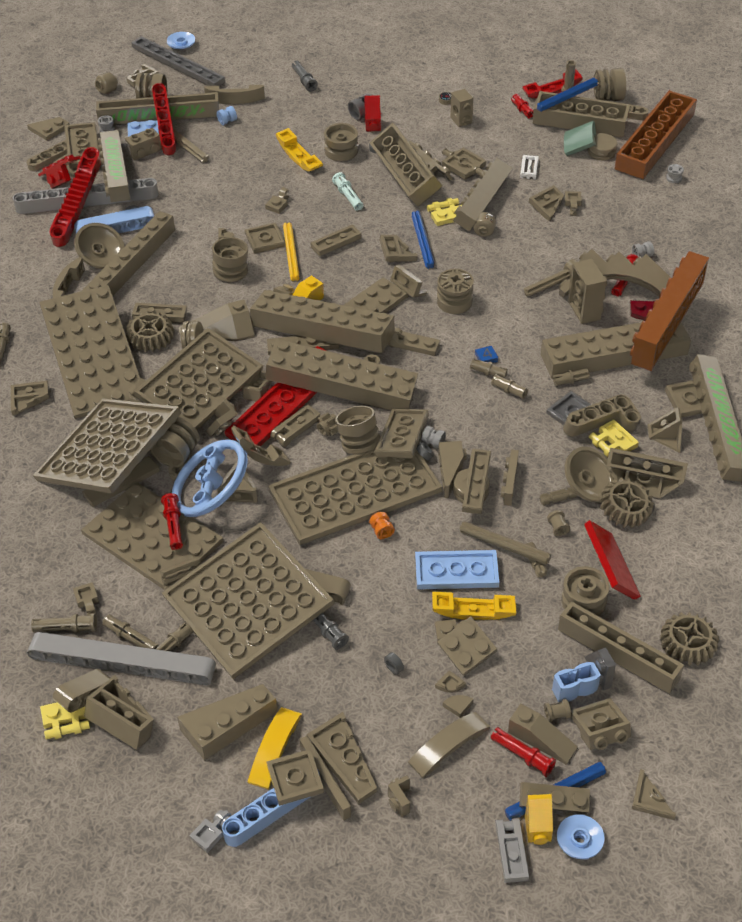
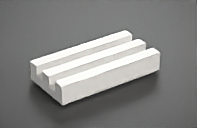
[520,155,539,179]

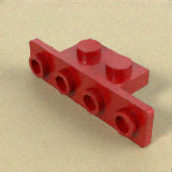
[38,154,81,188]

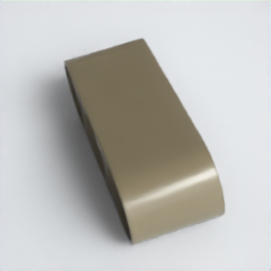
[305,569,351,605]
[53,669,110,713]

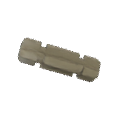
[539,487,577,505]
[526,542,548,578]

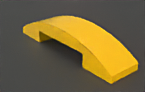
[276,128,323,171]
[432,592,516,620]
[247,707,302,790]

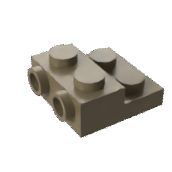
[571,698,631,750]

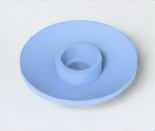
[167,32,195,49]
[557,815,604,859]

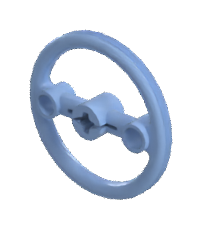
[172,439,248,517]

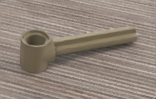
[524,259,577,296]

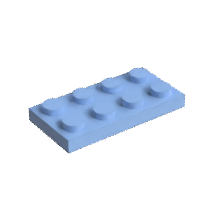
[415,550,499,589]

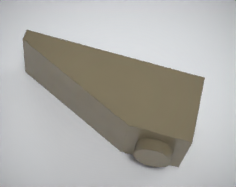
[438,441,467,498]
[508,703,578,765]

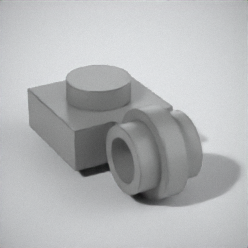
[189,810,231,853]

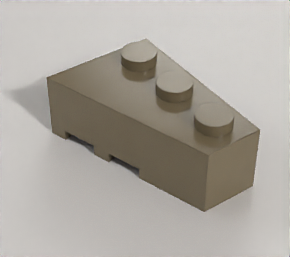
[84,675,154,750]

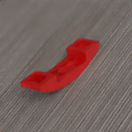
[522,69,583,98]

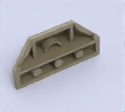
[606,448,688,499]

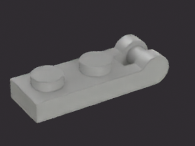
[495,818,529,883]

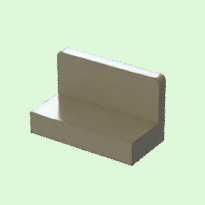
[390,265,427,297]

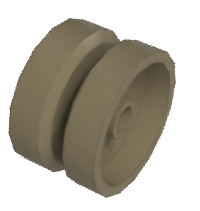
[324,123,358,161]
[561,566,610,616]

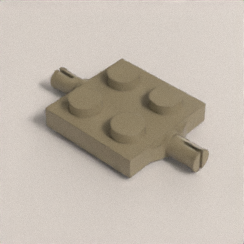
[442,147,486,179]

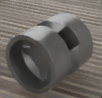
[348,93,371,120]

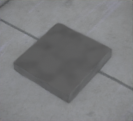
[546,391,591,425]

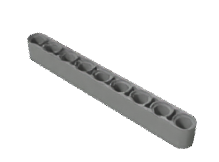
[13,178,159,214]
[27,632,216,686]

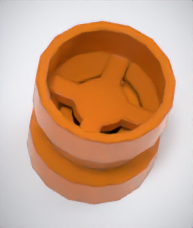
[369,512,395,540]

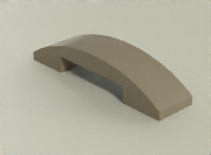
[204,85,265,104]
[53,257,85,298]
[231,426,291,466]
[408,712,490,778]

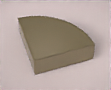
[218,228,235,240]
[435,670,466,692]
[443,695,473,718]

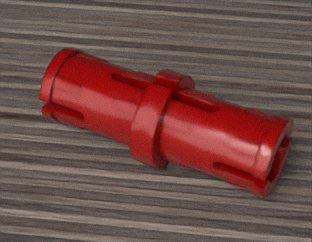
[511,94,534,119]

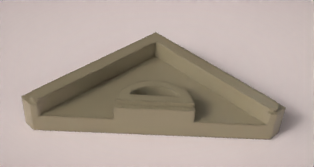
[632,769,676,820]

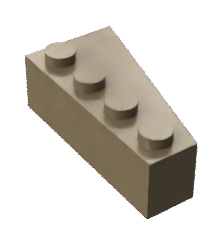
[177,684,277,761]

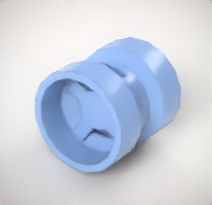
[217,106,237,125]

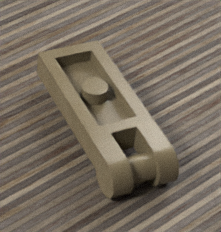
[388,328,440,356]
[270,405,321,447]

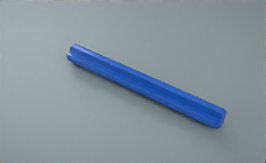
[537,78,598,112]
[412,210,434,269]
[505,762,606,821]

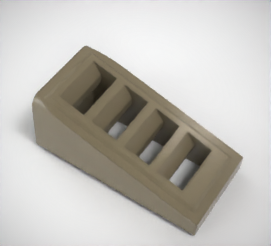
[243,371,272,402]

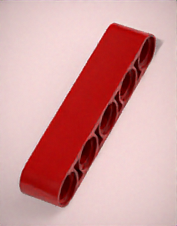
[152,83,176,155]

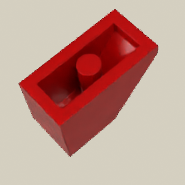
[364,95,381,132]

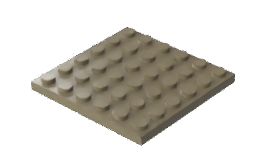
[33,398,182,493]
[162,522,335,679]

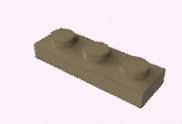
[311,224,361,257]
[132,303,187,323]
[501,450,519,506]
[519,782,590,813]

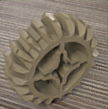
[126,311,174,353]
[599,477,654,529]
[660,611,719,666]

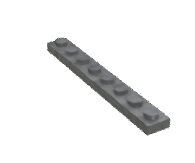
[131,36,225,86]

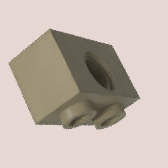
[450,89,474,127]

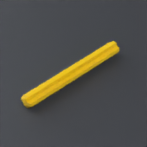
[283,222,299,281]

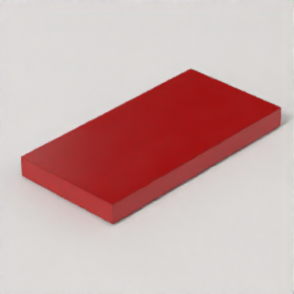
[584,520,641,600]

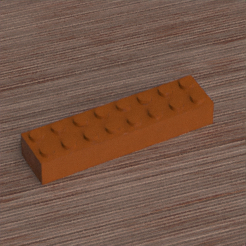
[615,90,697,179]
[630,251,709,371]

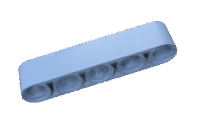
[74,206,155,234]
[222,769,320,847]

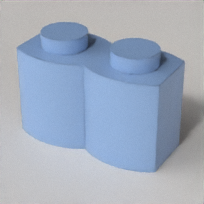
[552,662,601,702]

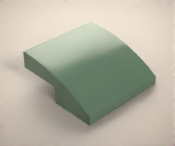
[564,121,596,156]

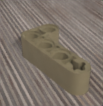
[563,394,641,437]

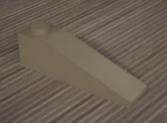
[178,300,255,341]

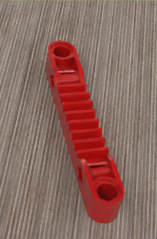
[49,147,101,247]

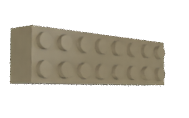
[250,290,395,353]
[541,322,691,379]
[266,339,418,410]

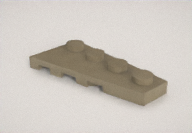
[306,712,377,804]

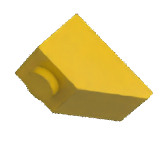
[293,275,324,300]
[525,794,553,845]

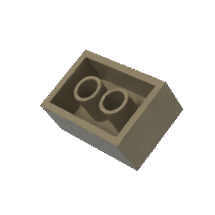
[568,259,607,324]

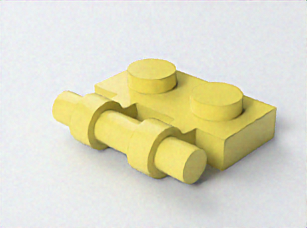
[427,198,462,226]
[589,419,639,457]
[40,702,90,739]

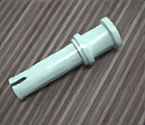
[332,172,364,211]

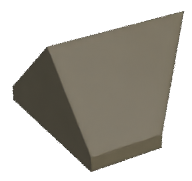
[647,407,682,453]
[217,460,258,503]

